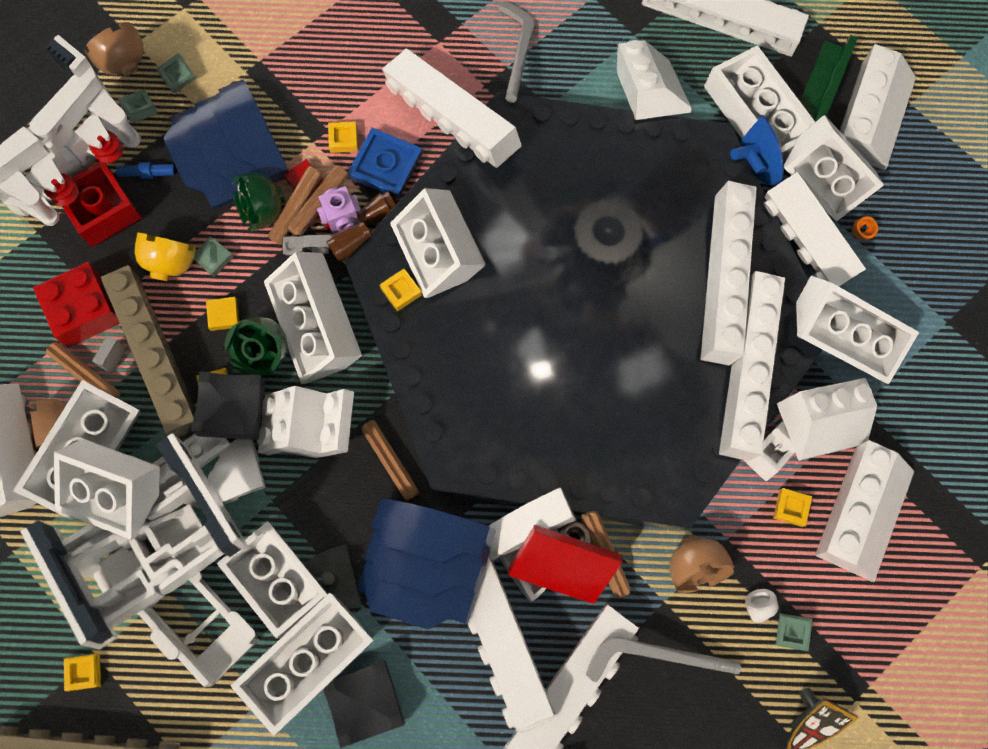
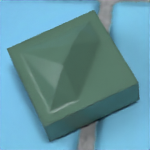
[156,53,196,94]
[119,89,158,123]
[193,236,234,277]
[775,613,812,652]

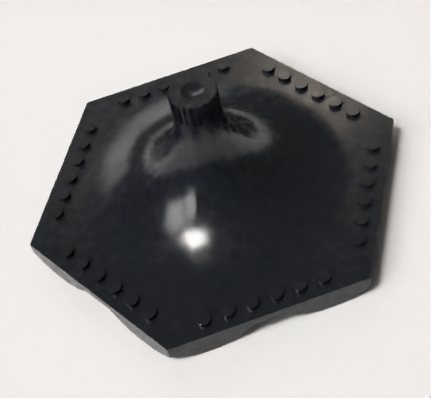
[345,92,822,530]

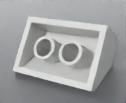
[617,40,691,120]
[784,115,884,221]
[390,188,486,298]
[777,378,877,461]
[54,439,160,540]
[217,521,328,639]

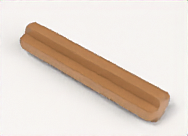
[287,165,349,237]
[268,166,322,245]
[46,342,121,399]
[361,420,419,501]
[581,510,631,598]

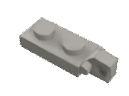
[283,235,331,256]

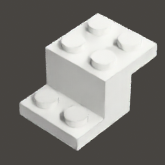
[257,386,354,458]

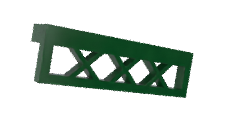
[800,35,858,122]

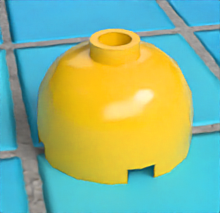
[134,232,196,281]

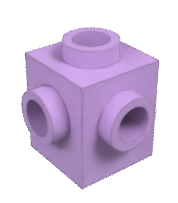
[317,186,361,234]

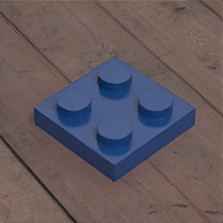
[348,127,423,200]

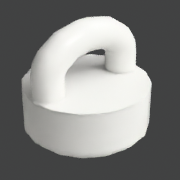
[745,589,779,623]

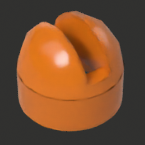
[852,216,878,241]

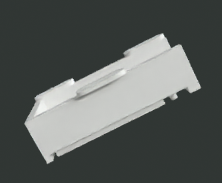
[137,572,259,687]

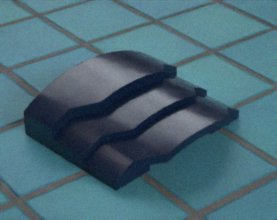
[163,79,288,210]
[356,499,497,630]

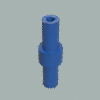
[116,162,176,179]

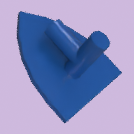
[730,115,784,185]

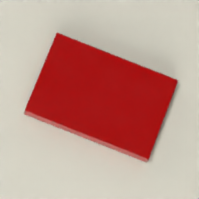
[508,525,622,604]

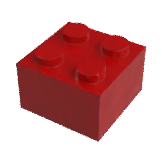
[62,162,142,247]
[32,262,120,348]

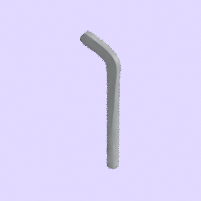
[498,1,534,103]
[586,637,741,683]

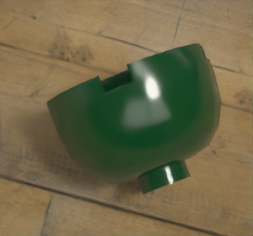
[232,172,285,231]
[224,316,288,375]

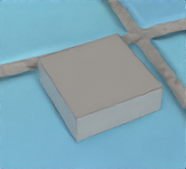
[92,336,127,374]

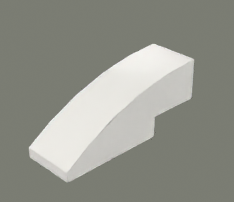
[744,419,795,482]
[489,488,576,561]

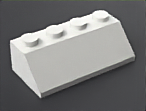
[840,44,916,170]
[704,45,815,162]
[764,172,866,287]
[264,252,362,384]
[796,275,919,384]
[13,380,140,521]
[0,384,37,517]
[815,440,914,582]
[231,593,374,736]

